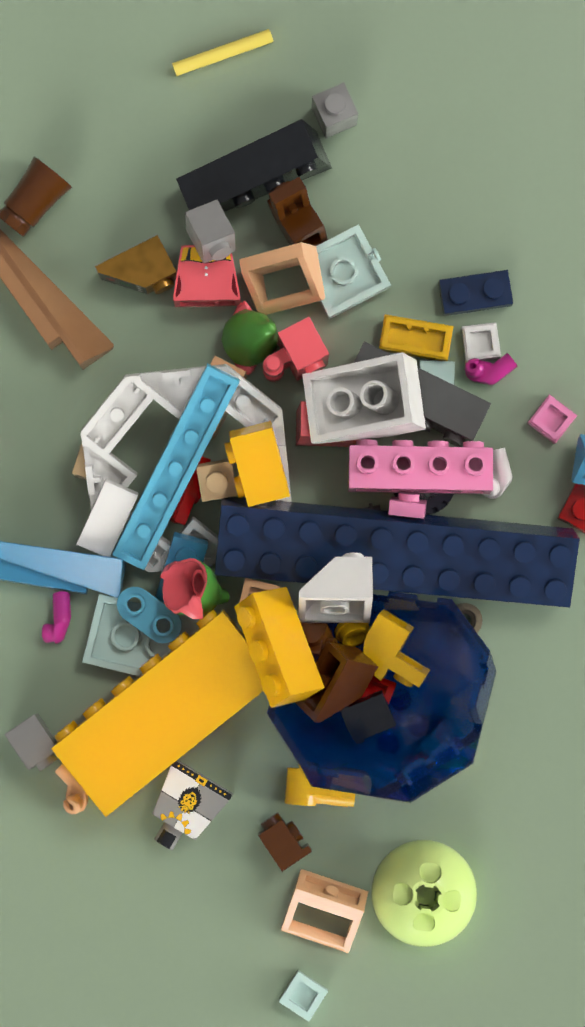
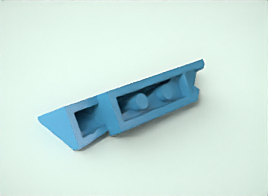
[0,541,126,598]

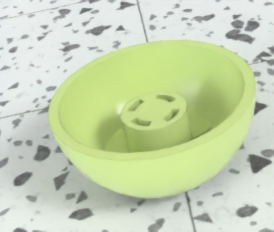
[371,840,477,947]

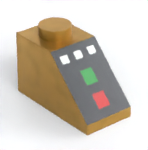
[95,235,177,294]

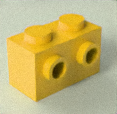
[224,421,290,507]

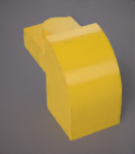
[363,609,430,687]

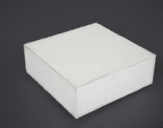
[461,322,501,363]

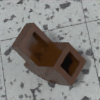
[267,177,328,246]

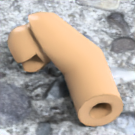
[55,763,88,814]

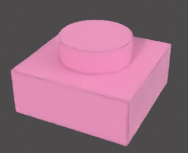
[388,492,427,519]

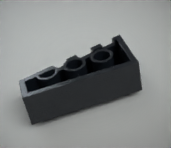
[176,119,332,212]

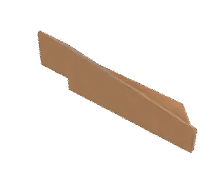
[0,229,114,370]

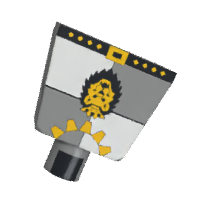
[152,760,233,850]

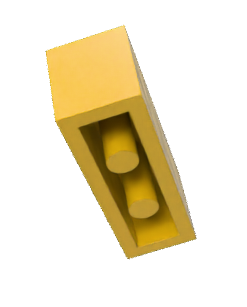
[234,587,325,708]

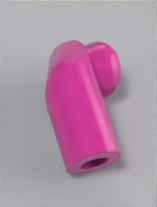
[465,353,518,385]
[42,591,71,644]

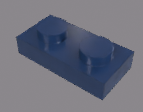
[438,270,513,316]

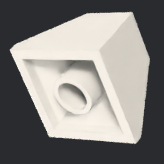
[298,552,373,623]

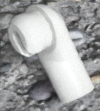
[482,448,513,499]

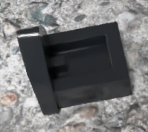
[341,690,397,745]

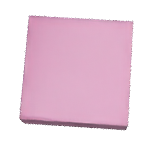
[527,394,577,444]

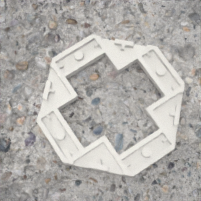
[81,364,292,573]

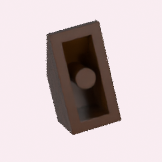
[295,641,378,723]

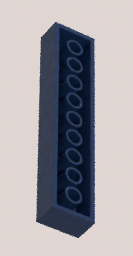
[215,497,580,608]

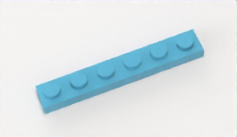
[112,363,240,570]

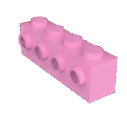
[348,439,493,494]

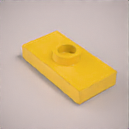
[379,314,454,361]

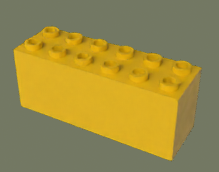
[51,609,263,817]

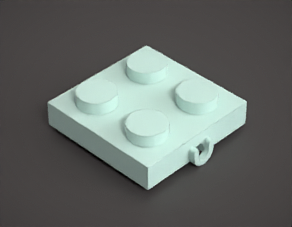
[300,224,391,319]

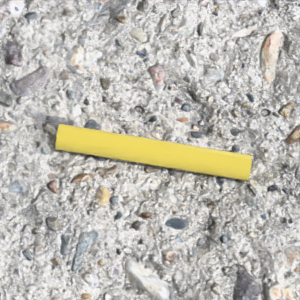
[172,29,273,76]

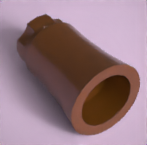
[0,156,72,237]

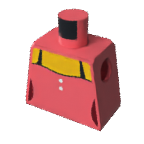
[173,245,241,307]

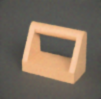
[239,242,325,315]
[281,869,368,953]

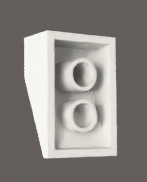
[302,352,426,444]

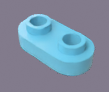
[117,587,182,643]

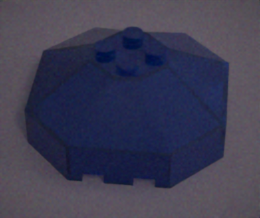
[267,591,497,803]

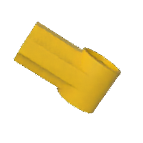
[284,767,357,807]

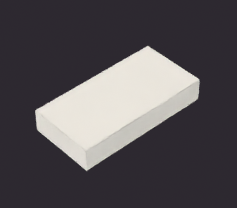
[76,479,138,557]

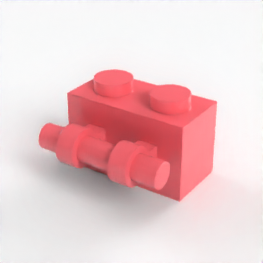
[263,317,329,382]

